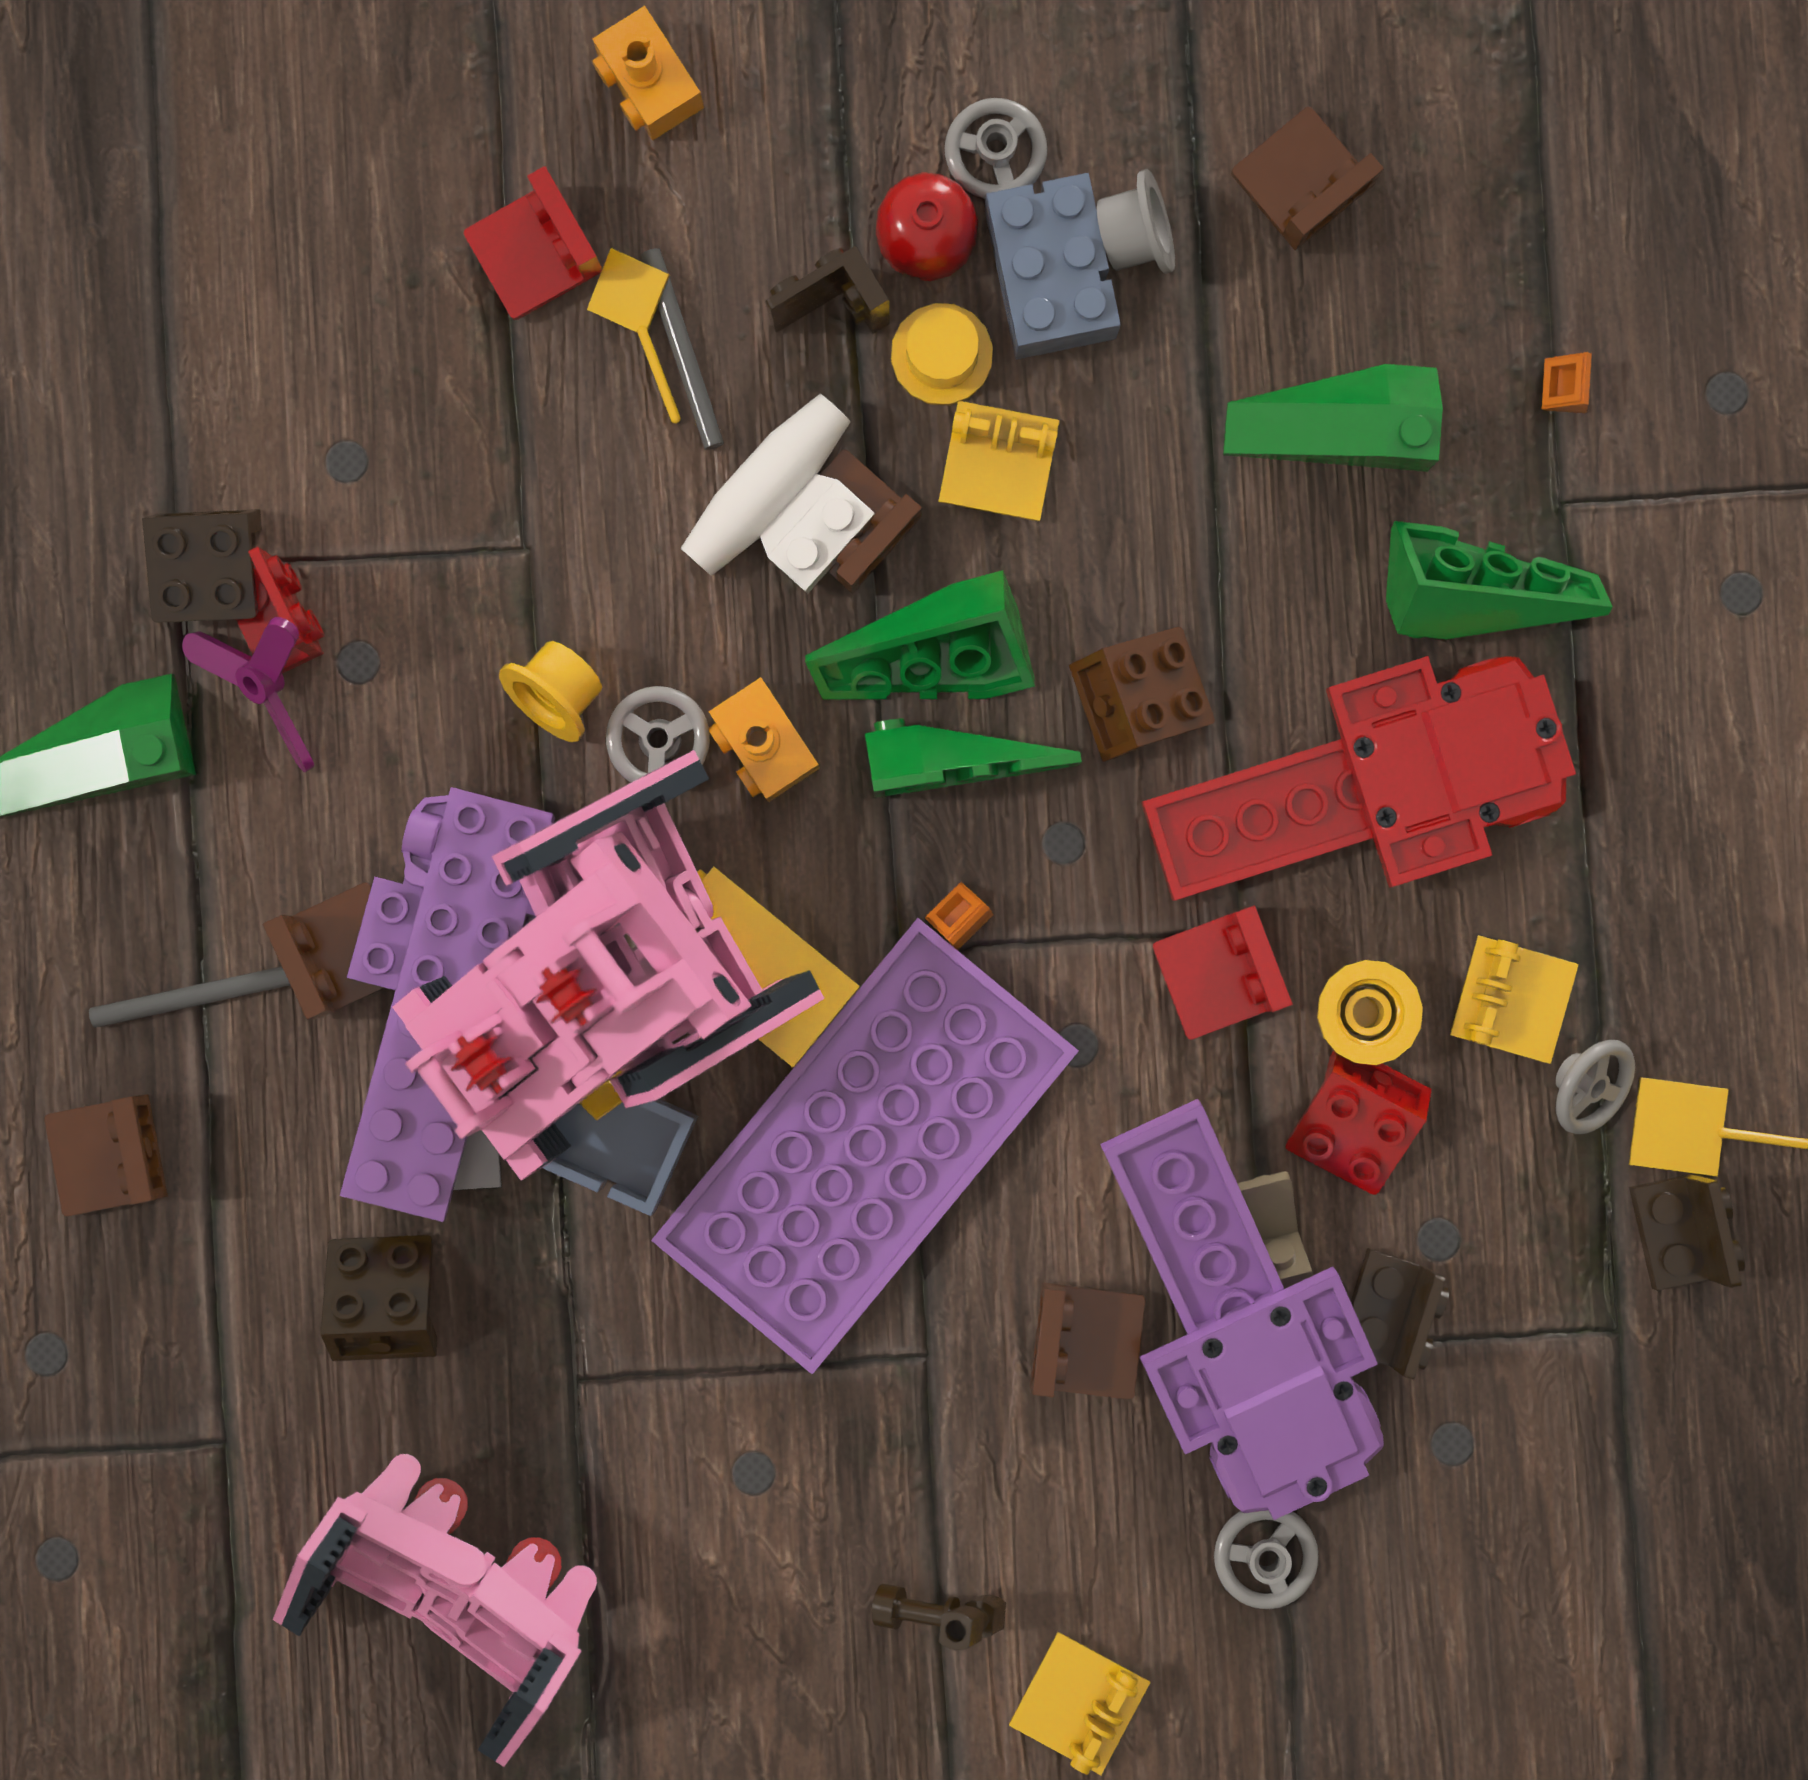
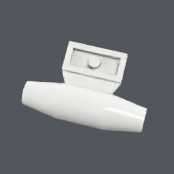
[681,394,875,594]

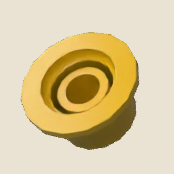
[891,303,993,406]
[499,641,602,742]
[1317,960,1423,1065]

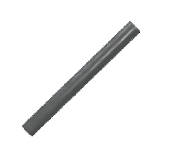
[641,248,724,450]
[89,966,290,1028]

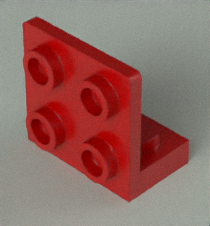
[463,166,602,320]
[236,547,324,674]
[1152,906,1293,1040]
[1286,1051,1432,1195]

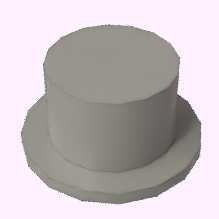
[1097,169,1175,274]

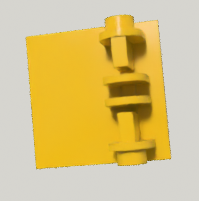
[939,401,1059,522]
[1450,935,1579,1064]
[1009,1632,1151,1775]

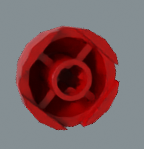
[876,172,978,281]

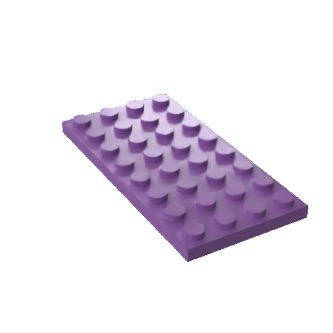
[651,918,1079,1374]

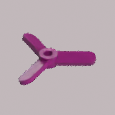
[182,617,314,772]

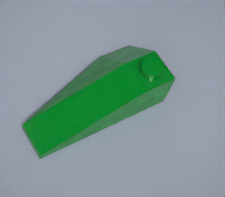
[1223,364,1443,472]
[1386,521,1613,639]
[805,570,1035,699]
[0,674,196,818]
[865,718,1082,798]

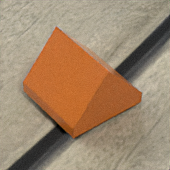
[1542,352,1592,413]
[925,882,994,950]

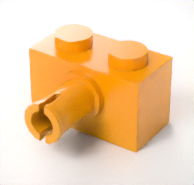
[592,6,704,141]
[709,677,820,802]

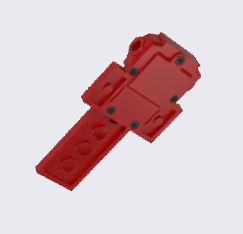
[1141,656,1576,901]

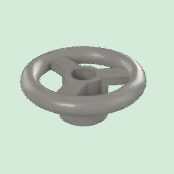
[945,98,1047,199]
[606,686,710,782]
[1556,1040,1635,1134]
[1214,1510,1318,1609]

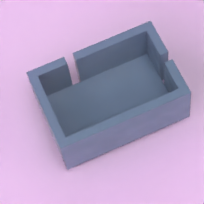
[985,173,1121,360]
[543,1099,698,1216]

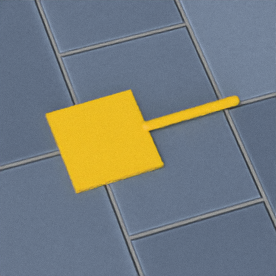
[1629,1077,1808,1177]

